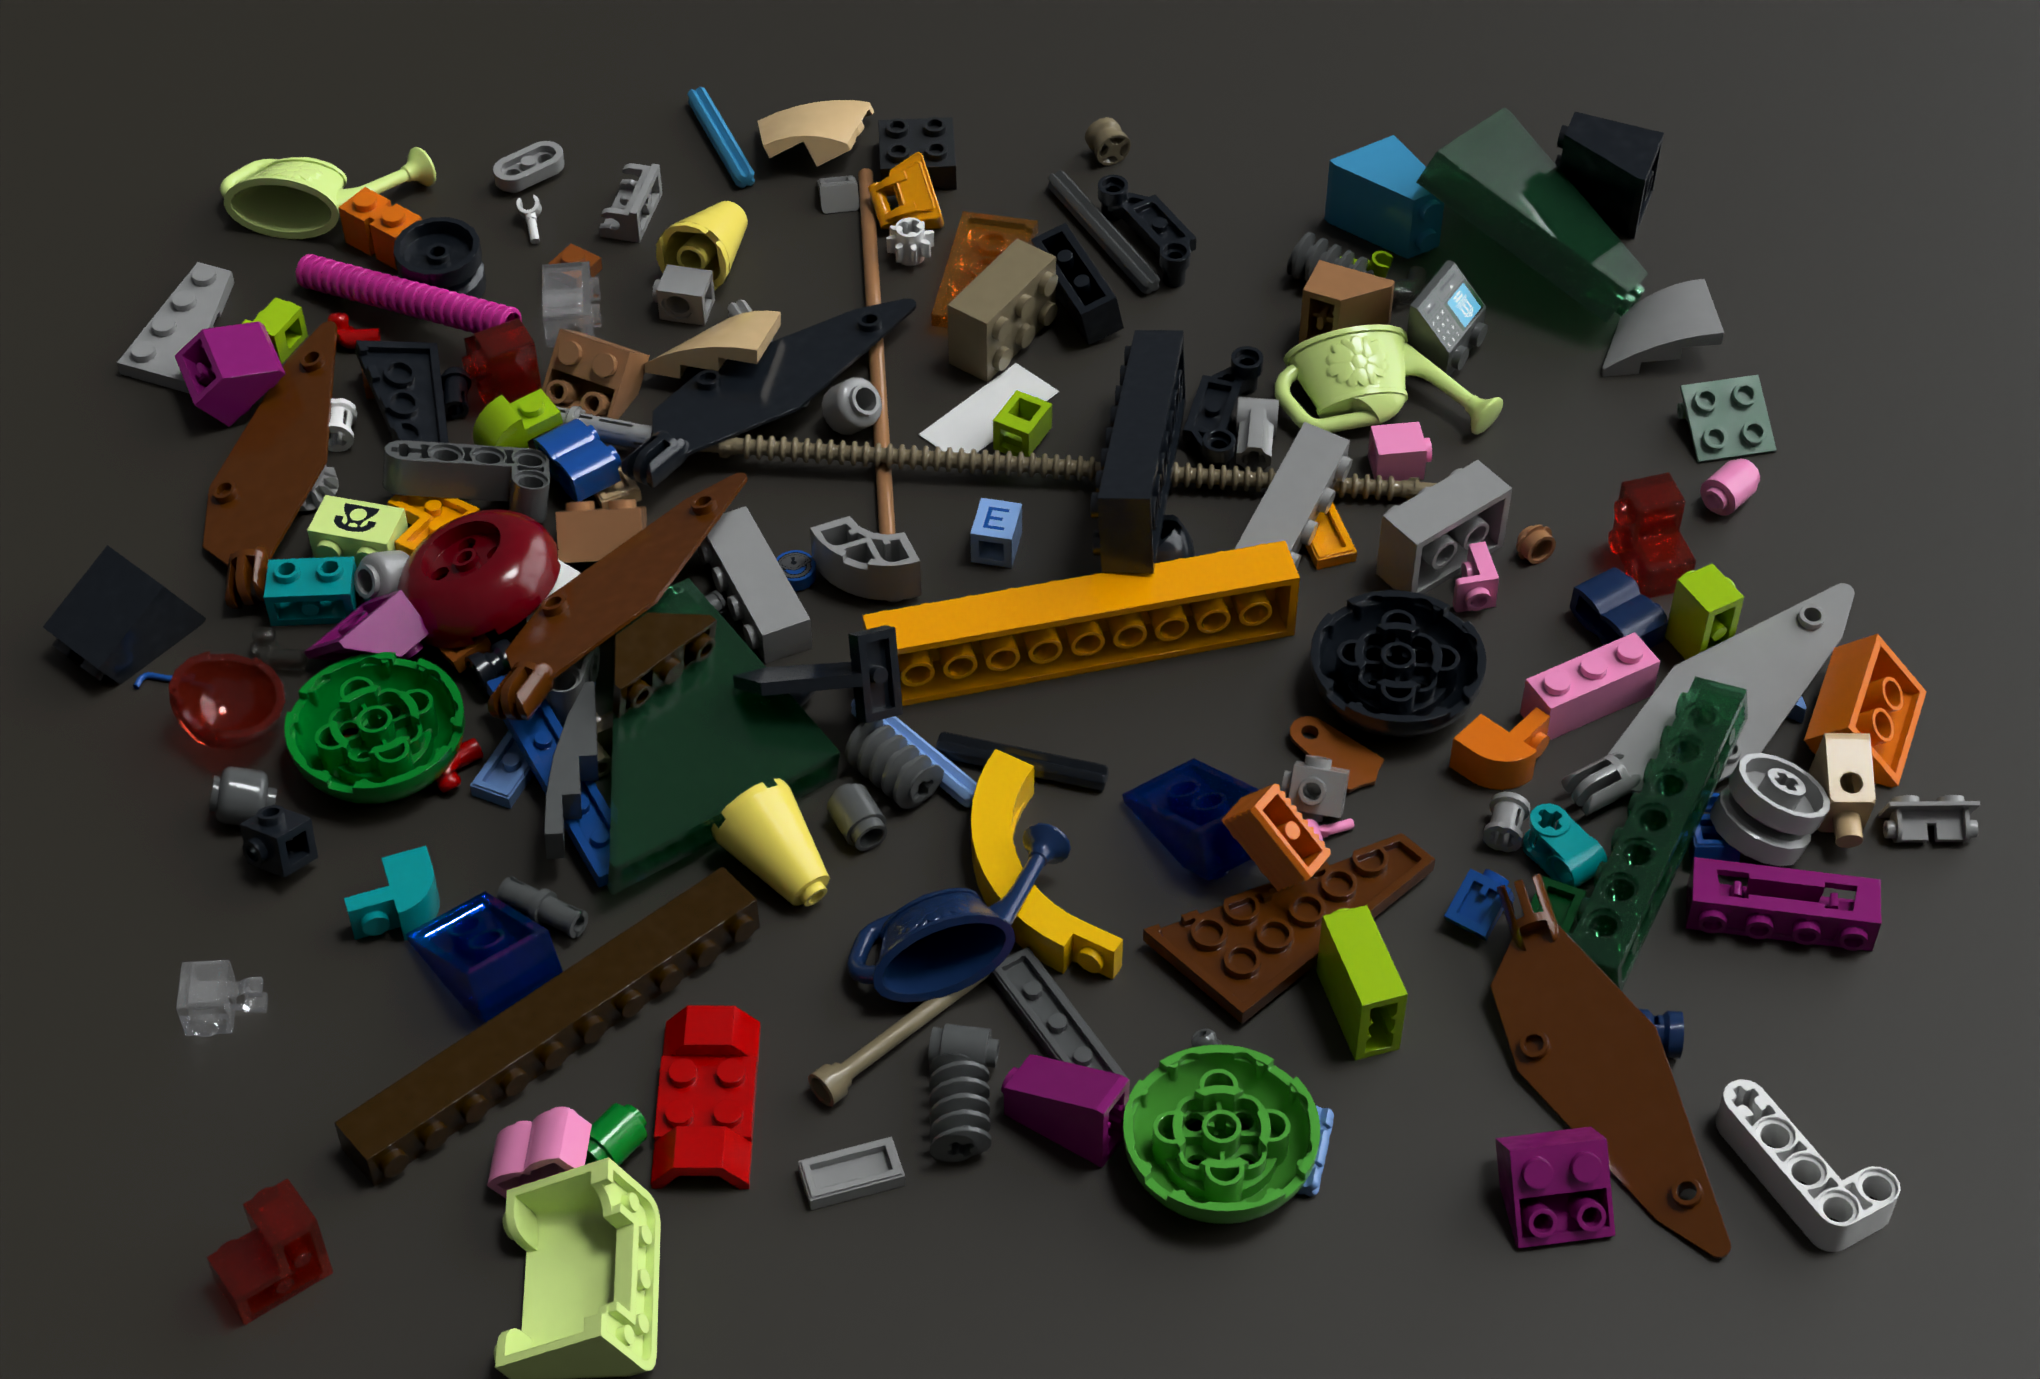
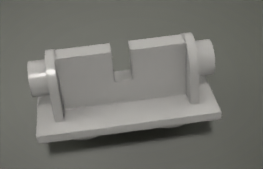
[1878,795,1980,843]

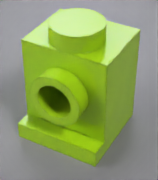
[242,297,308,364]
[993,390,1052,457]

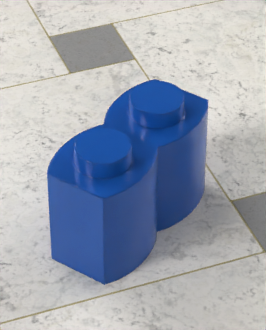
[533,419,622,502]

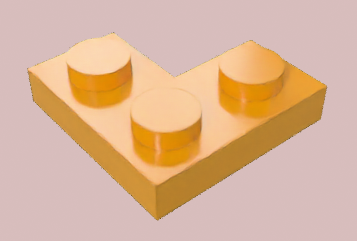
[387,494,480,556]

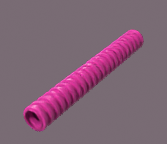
[296,254,522,342]

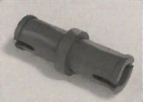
[497,876,588,938]

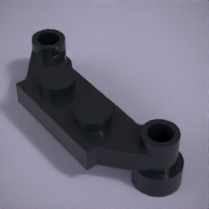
[1098,175,1197,288]
[1183,346,1263,470]

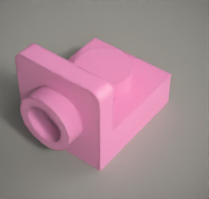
[1453,541,1499,612]

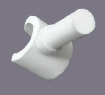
[516,195,542,244]

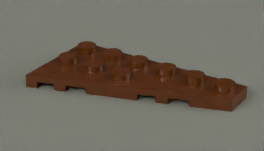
[1143,833,1435,1024]

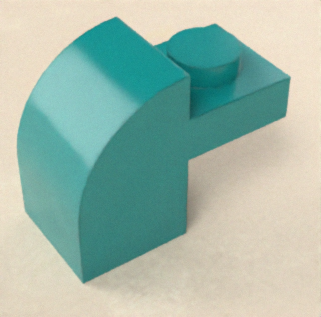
[344,845,440,941]

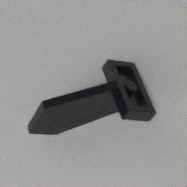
[733,625,903,723]

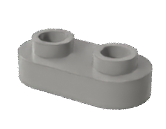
[493,141,565,193]

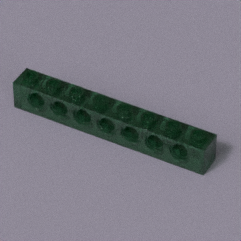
[1567,676,1748,991]

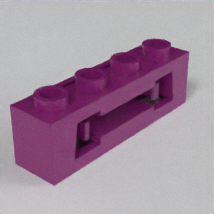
[1686,857,1882,951]

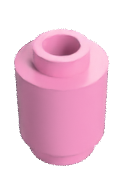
[1700,458,1760,516]

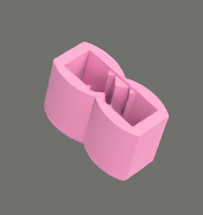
[487,1107,592,1199]

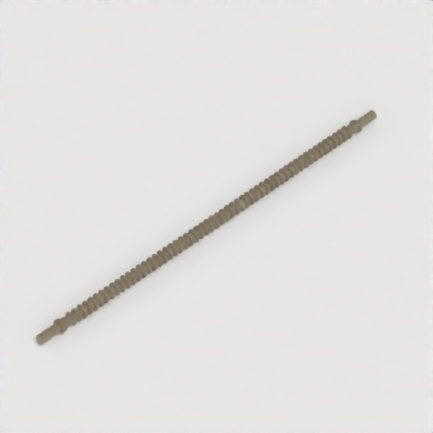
[698,434,1437,501]

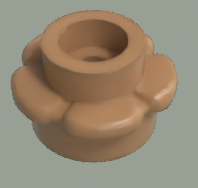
[1516,525,1556,564]

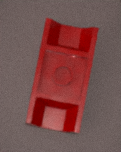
[651,1005,761,1189]

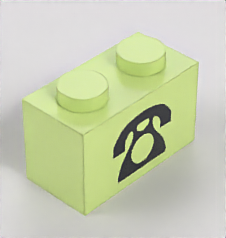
[307,495,408,567]

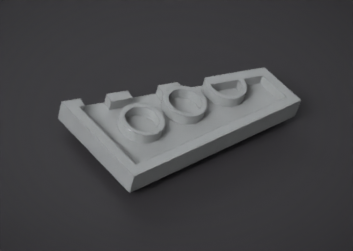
[117,262,235,394]

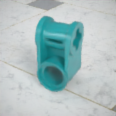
[1522,803,1608,888]

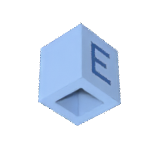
[970,498,1022,568]

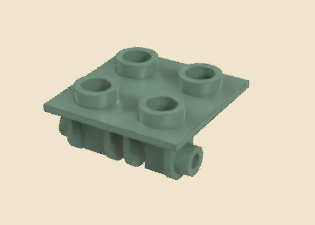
[1677,375,1777,463]

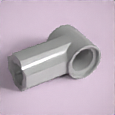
[1236,397,1279,472]

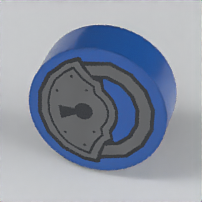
[776,550,816,591]

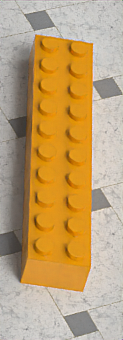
[862,541,1300,706]

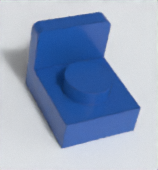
[1444,868,1515,941]

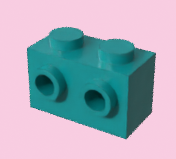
[264,556,360,626]

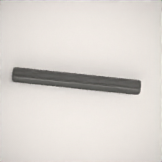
[1048,170,1160,295]

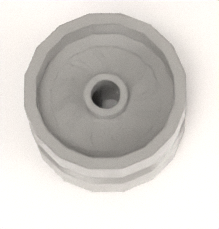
[1710,753,1830,866]

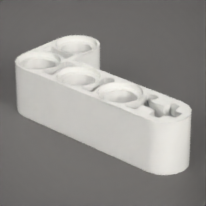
[1715,1079,1901,1252]

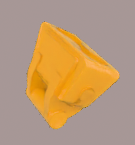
[868,152,944,229]

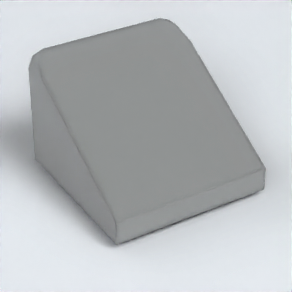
[817,175,860,214]

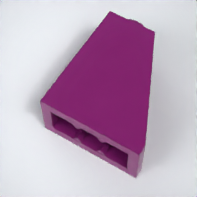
[1001,1054,1130,1168]

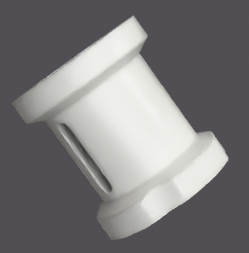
[328,398,357,452]

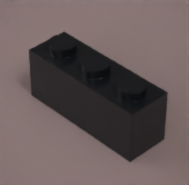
[1031,223,1124,345]

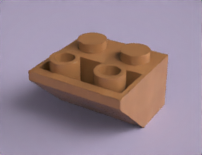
[1298,260,1395,344]
[542,328,650,419]
[555,499,647,563]

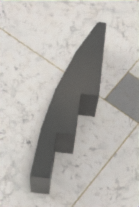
[544,681,599,859]

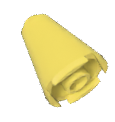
[656,201,748,291]
[711,778,830,907]

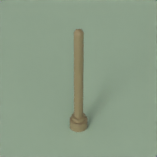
[808,974,990,1106]

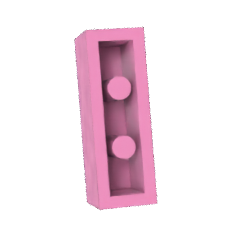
[1520,632,1660,740]

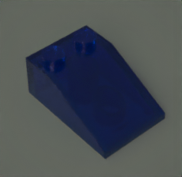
[1122,758,1259,881]
[406,891,563,1022]

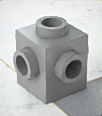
[1281,755,1350,822]

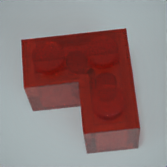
[462,318,542,404]
[1608,472,1696,598]
[207,1178,333,1326]

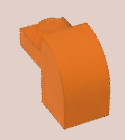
[1449,707,1551,790]

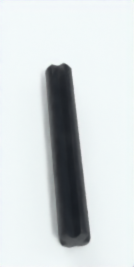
[936,732,1109,791]

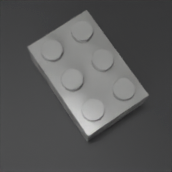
[1376,460,1512,594]

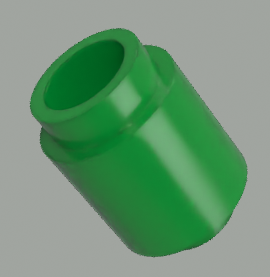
[585,1103,647,1166]

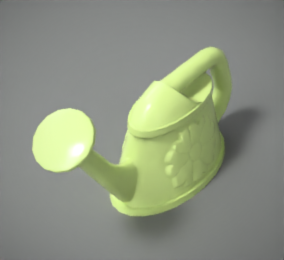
[220,147,436,239]
[1274,324,1503,435]

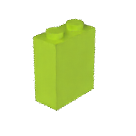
[1316,905,1408,1060]

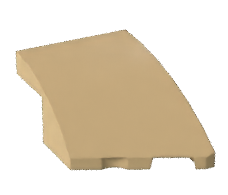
[757,100,874,167]
[645,310,781,379]

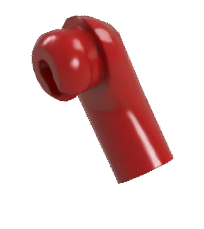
[327,313,381,349]
[436,738,483,793]

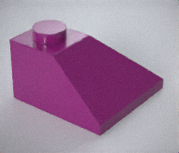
[304,590,429,660]

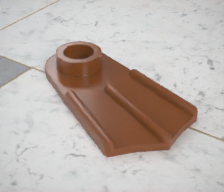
[1289,716,1384,793]

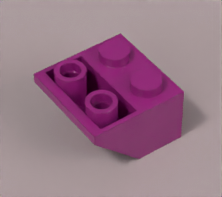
[175,321,286,427]
[1495,1126,1615,1248]

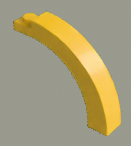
[971,749,1123,979]

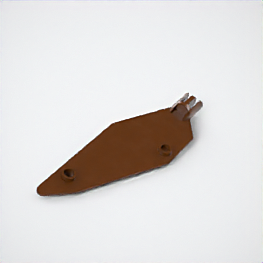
[203,321,337,609]
[487,473,748,721]
[1491,873,1732,1258]

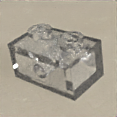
[542,261,602,347]

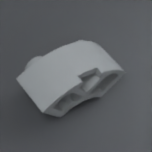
[810,516,922,602]

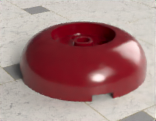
[397,509,561,648]

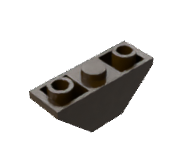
[613,613,717,718]

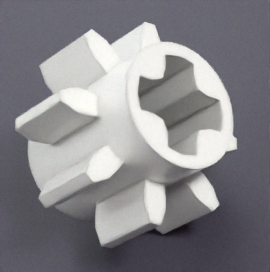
[886,217,934,266]

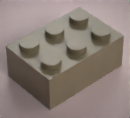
[947,239,1058,382]

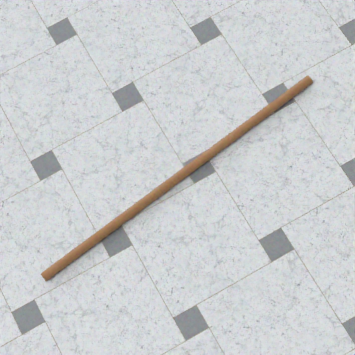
[858,168,896,535]

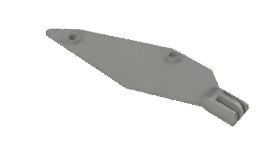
[1561,583,1855,816]

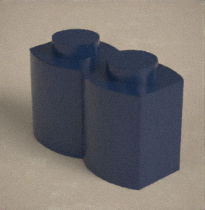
[1570,567,1668,649]

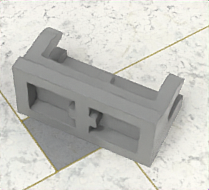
[599,163,663,243]

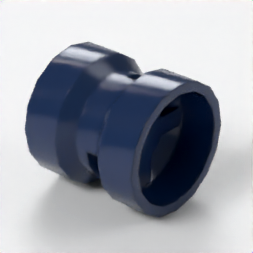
[1639,1009,1684,1059]

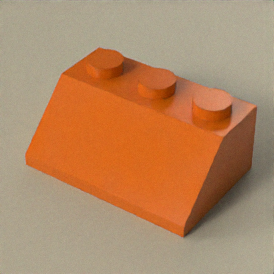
[1804,634,1927,788]

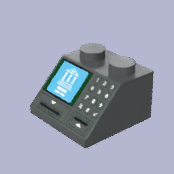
[1407,260,1488,376]

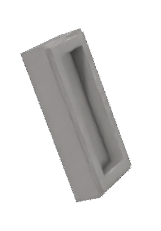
[798,1136,906,1210]

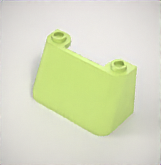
[494,1157,661,1379]

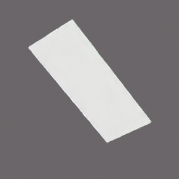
[918,363,1059,453]

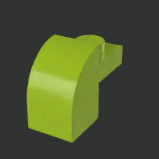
[473,388,563,448]

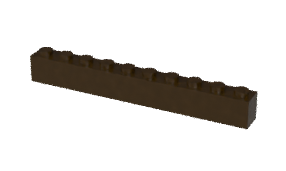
[334,867,760,1187]

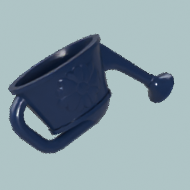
[847,823,1071,1002]

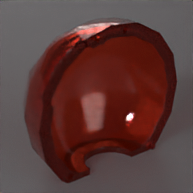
[168,651,286,751]

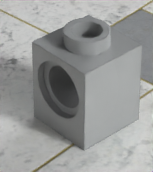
[652,264,715,326]

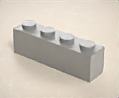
[1235,422,1353,569]
[697,506,813,664]

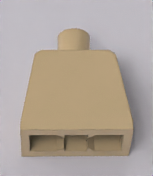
[1808,733,1876,848]

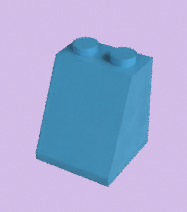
[1324,135,1446,259]

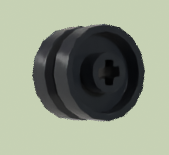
[393,217,486,299]

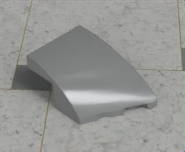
[1601,279,1724,377]

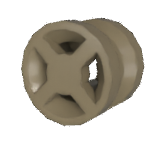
[1085,117,1131,166]

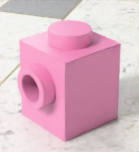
[1368,422,1432,481]

